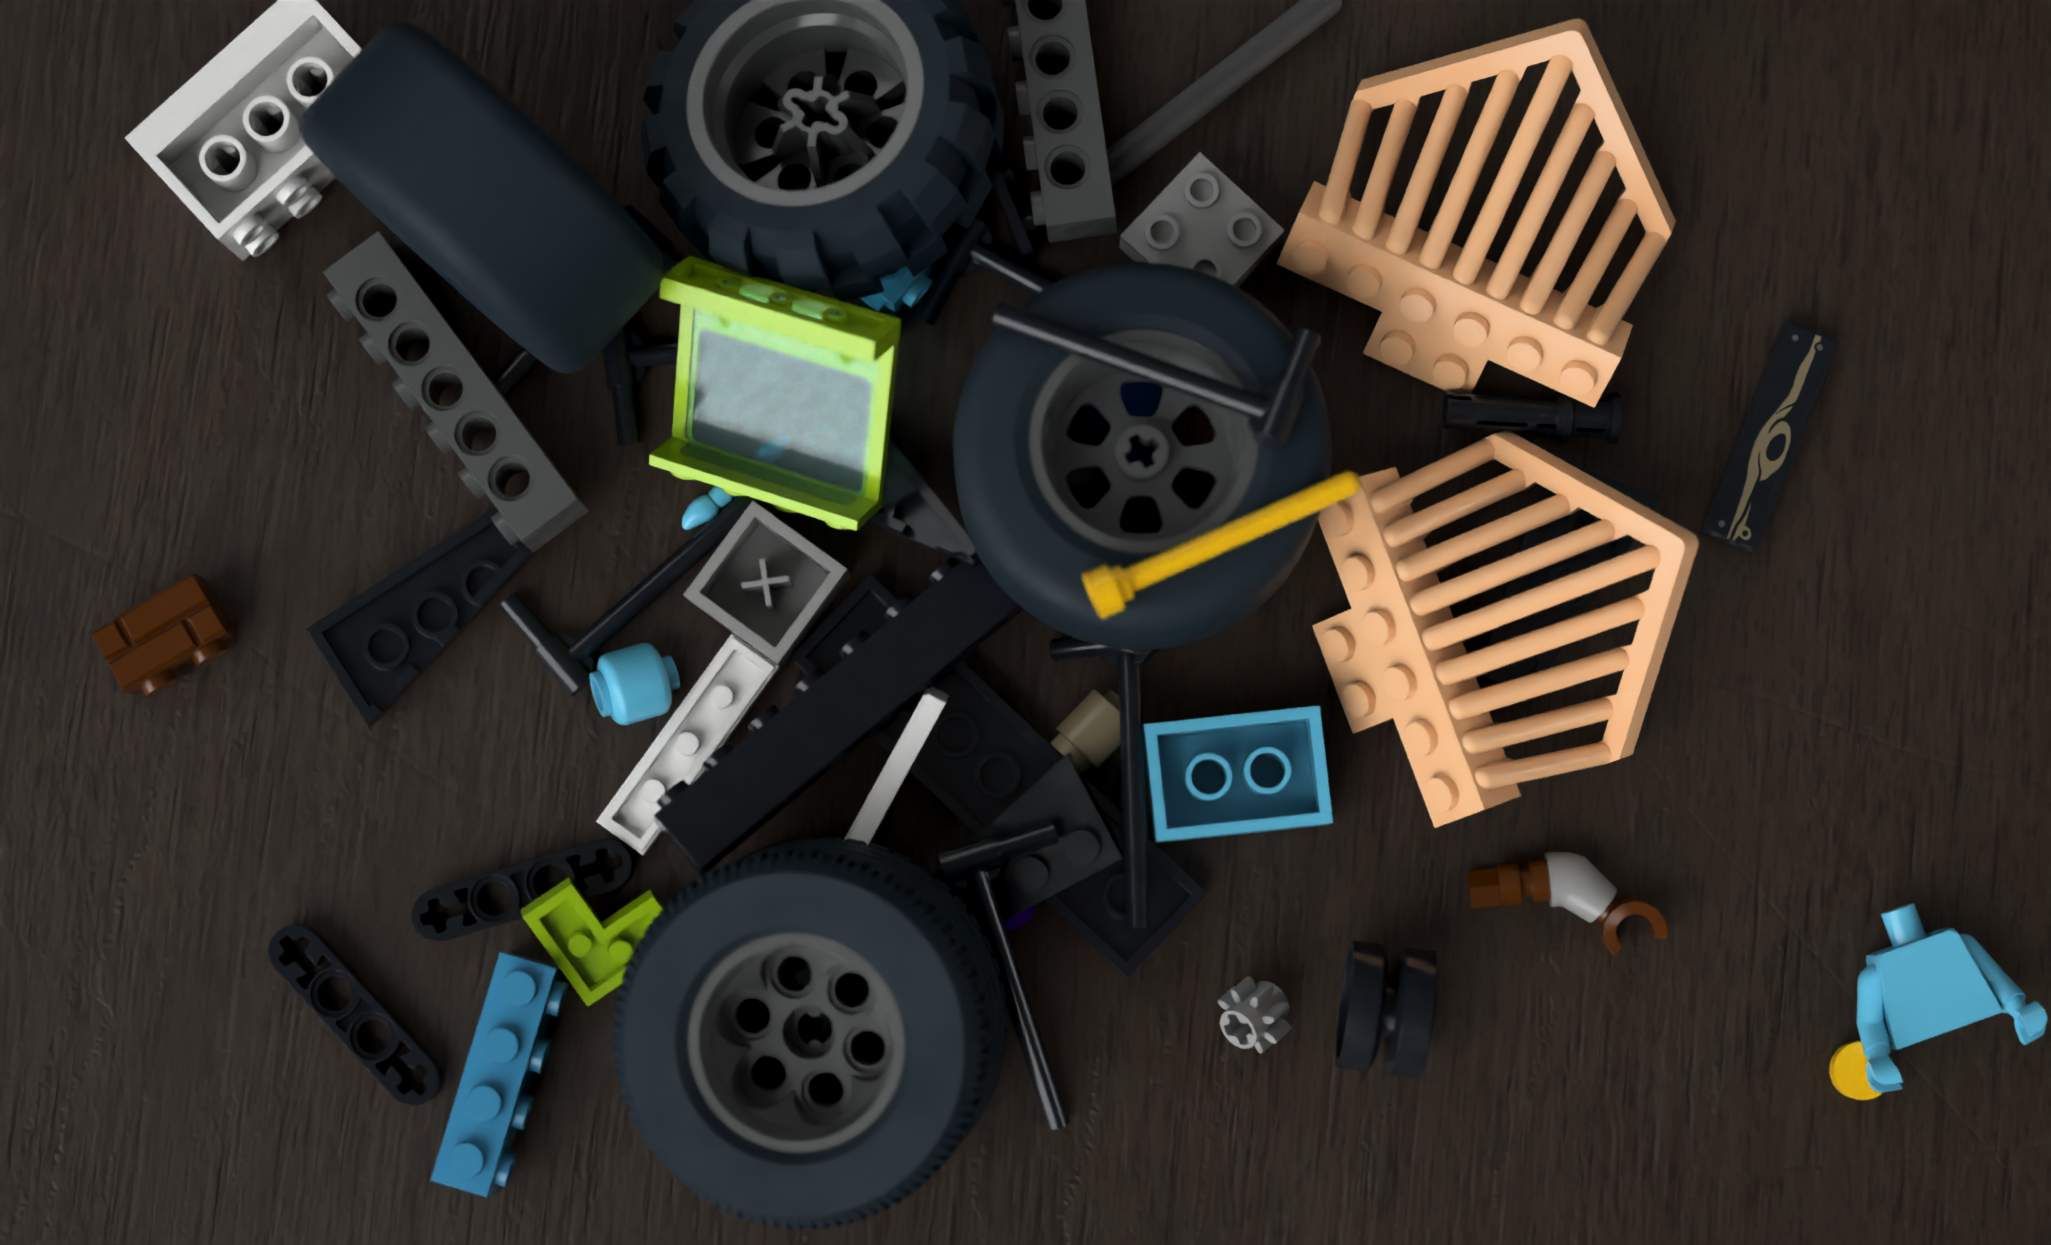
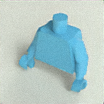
[1856,903,2047,1092]

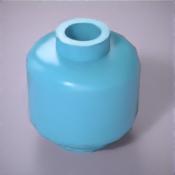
[589,643,680,725]

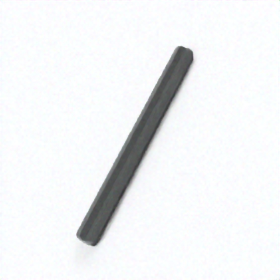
[1063,0,1343,187]

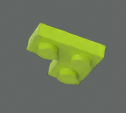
[520,877,663,1007]

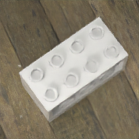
[125,0,361,261]

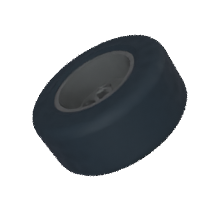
[300,22,665,374]
[953,262,1332,650]

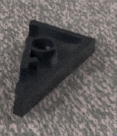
[797,411,982,566]

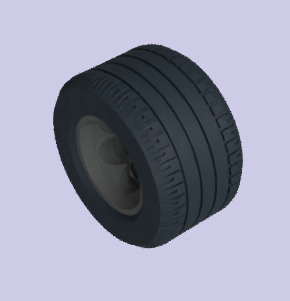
[613,837,1008,1230]

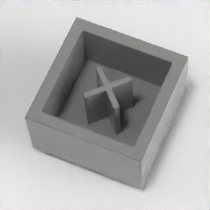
[1119,152,1285,288]
[683,501,851,669]

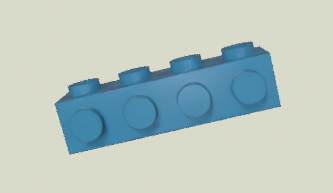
[430,952,568,1197]

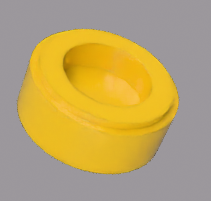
[1829,1041,1883,1100]

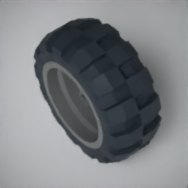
[640,0,1004,302]

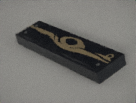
[1698,320,1840,555]

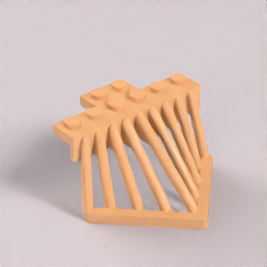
[1276,19,1676,408]
[1312,431,1699,828]

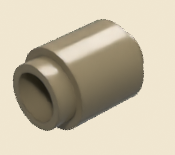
[1050,689,1120,775]

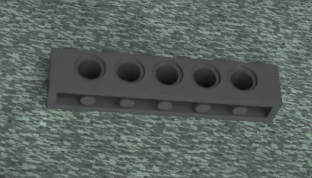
[1004,0,1117,243]
[323,231,589,553]

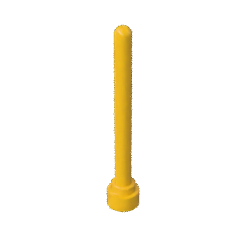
[1082,471,1361,619]

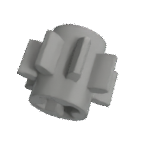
[1217,976,1292,1054]

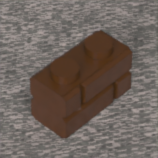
[91,573,236,698]

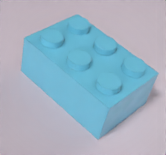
[1143,706,1333,843]

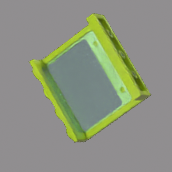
[649,256,901,531]

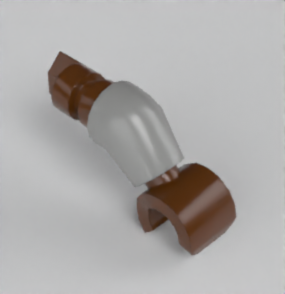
[1467,852,1668,957]

